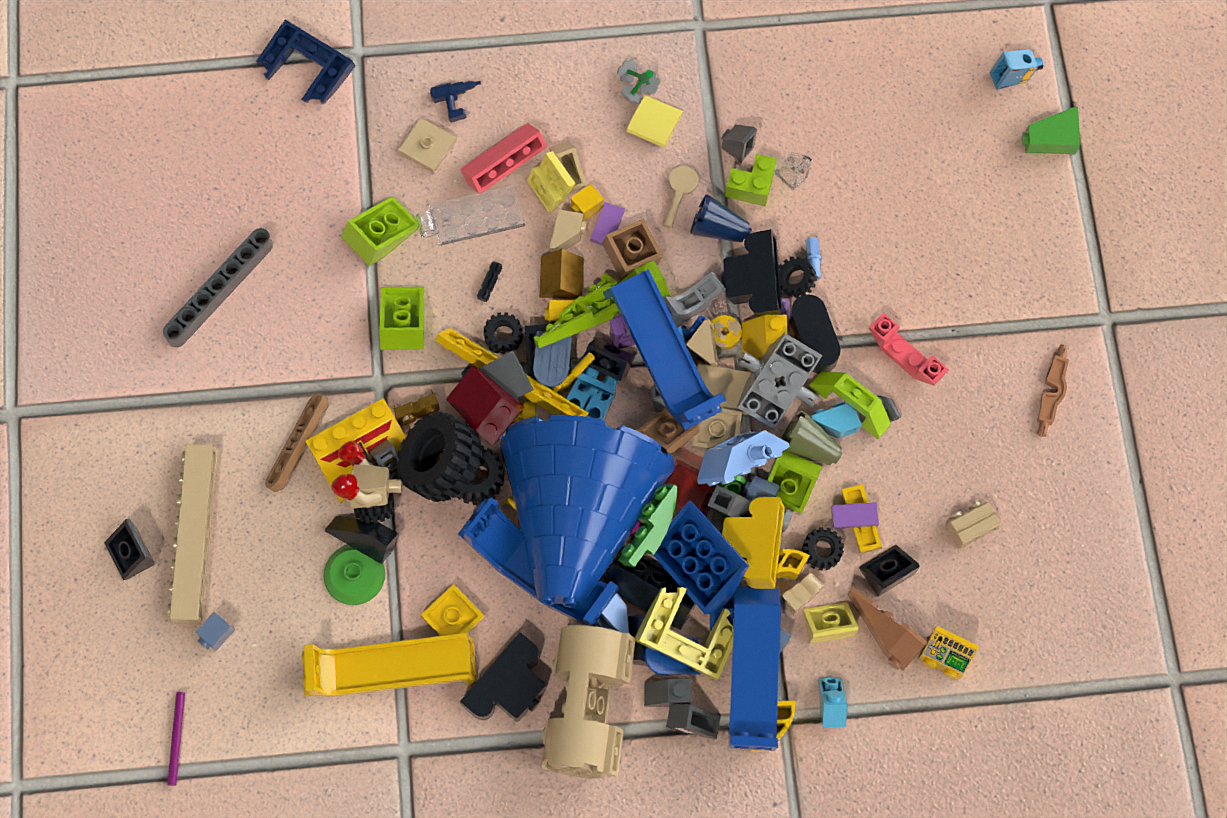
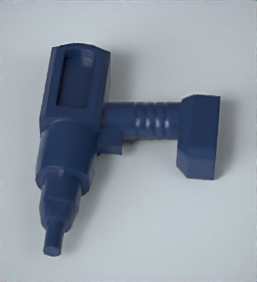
[430,81,481,122]

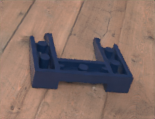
[256,19,355,104]

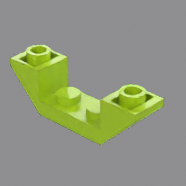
[809,371,891,439]

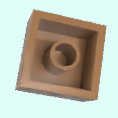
[602,218,663,281]

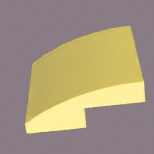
[626,95,683,148]
[527,151,575,213]

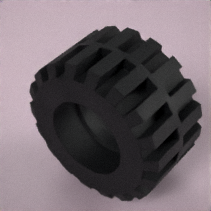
[457,445,504,505]

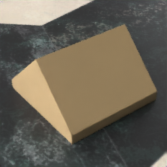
[686,319,719,367]

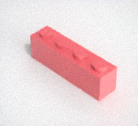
[460,123,547,194]

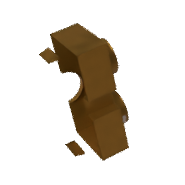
[393,390,440,425]

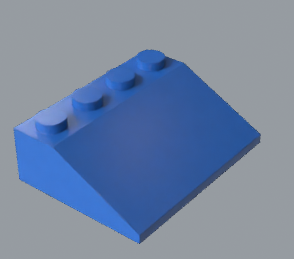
[653,501,750,614]

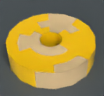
[711,315,742,350]

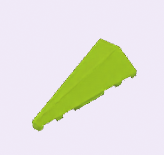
[534,273,619,348]

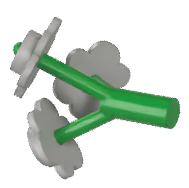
[617,60,660,104]

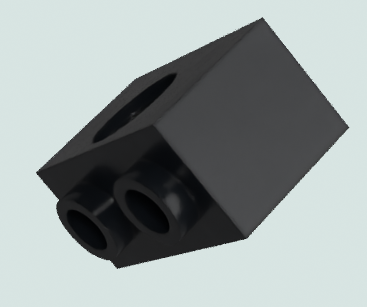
[583,338,635,381]

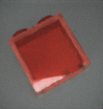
[664,459,716,514]

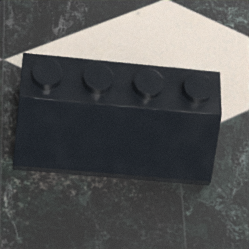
[603,553,696,630]

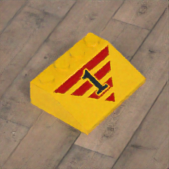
[305,398,406,503]

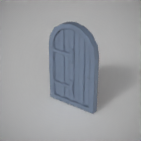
[533,331,572,387]

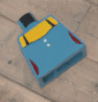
[989,49,1043,90]

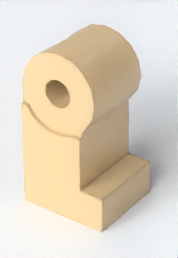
[780,573,824,616]

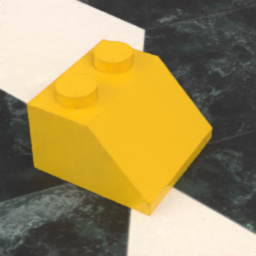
[741,315,787,361]

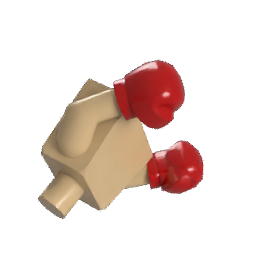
[331,441,403,508]

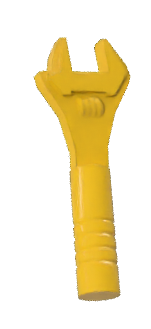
[552,353,595,395]

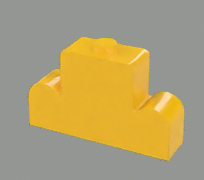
[722,497,785,589]

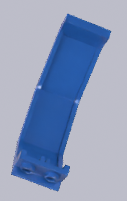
[458,498,618,626]

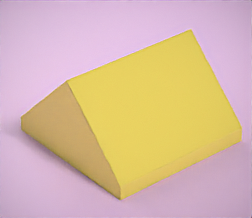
[803,602,858,644]

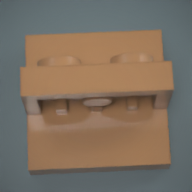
[636,408,699,454]

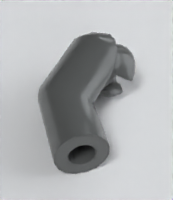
[877,396,901,421]

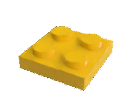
[421,584,485,636]

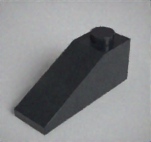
[325,516,399,564]

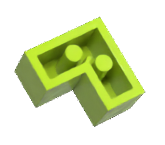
[725,154,777,207]

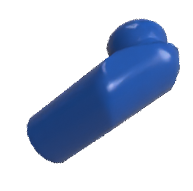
[681,316,707,340]

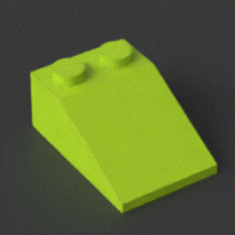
[341,196,421,266]
[379,287,424,350]

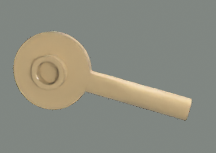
[663,166,699,229]

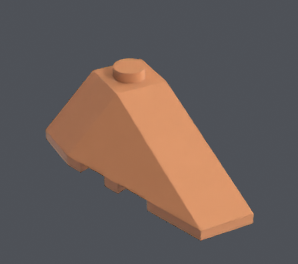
[848,587,927,671]

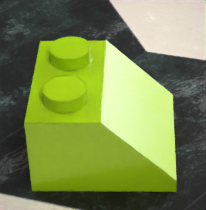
[768,450,822,514]

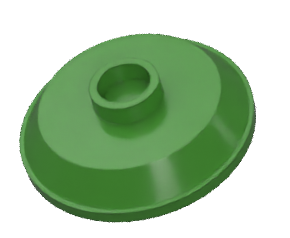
[323,545,385,605]

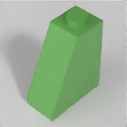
[1022,107,1080,154]

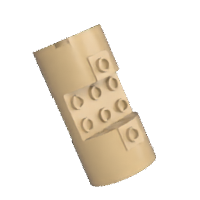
[541,625,636,779]

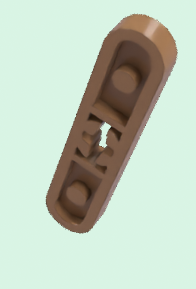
[265,392,328,492]

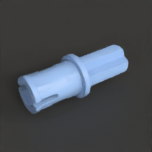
[805,237,822,280]

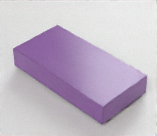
[590,202,625,246]
[831,502,879,529]

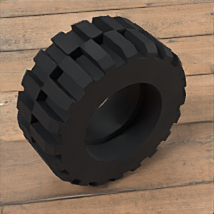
[397,412,482,502]

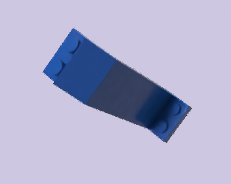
[603,269,726,430]
[728,586,781,752]

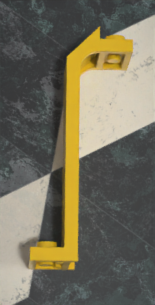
[301,633,477,697]

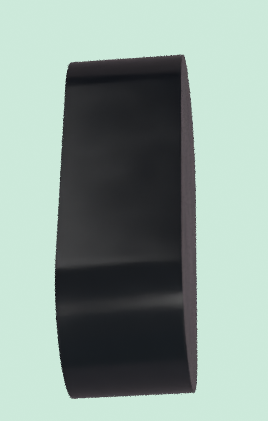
[790,294,841,374]

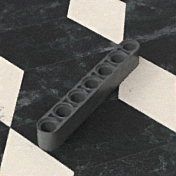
[163,228,273,348]

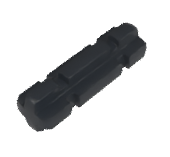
[477,261,502,302]

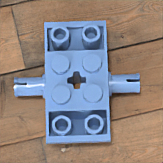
[697,430,790,486]

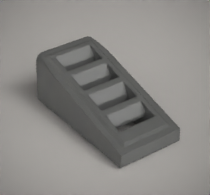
[369,440,403,484]

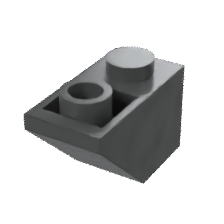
[707,485,752,517]

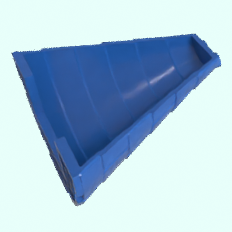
[500,415,676,608]

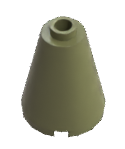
[781,410,842,466]

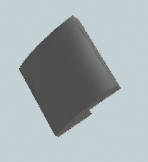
[479,351,534,400]

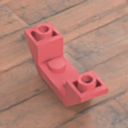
[868,312,949,386]

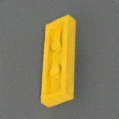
[841,484,882,554]

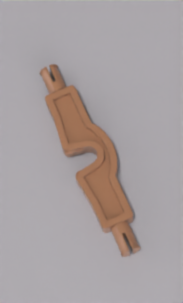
[1037,344,1069,437]

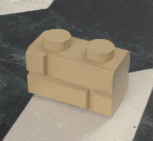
[946,501,1001,549]

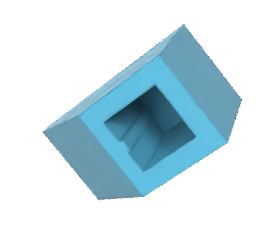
[811,402,862,439]
[818,677,847,728]

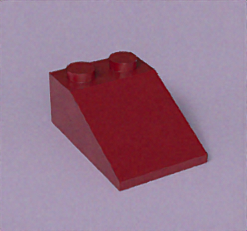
[446,365,525,446]

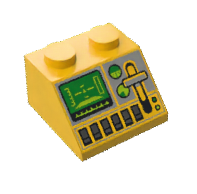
[919,626,979,679]

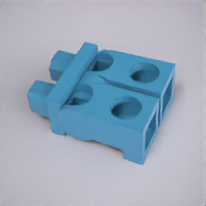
[566,367,618,420]

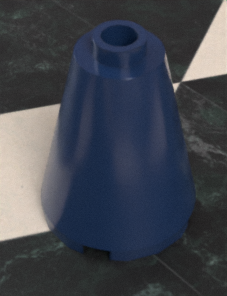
[690,194,752,243]

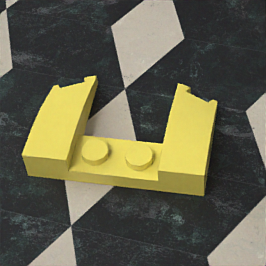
[635,588,733,680]

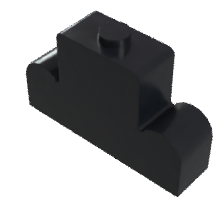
[722,229,783,317]
[460,632,546,722]

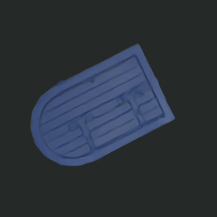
[644,638,701,675]

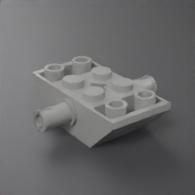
[737,333,822,429]

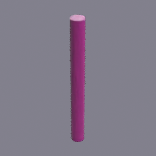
[167,692,185,786]

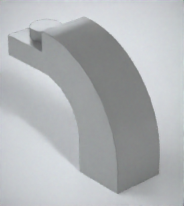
[663,272,726,325]

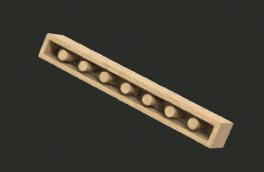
[167,444,217,625]

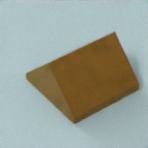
[539,249,584,299]

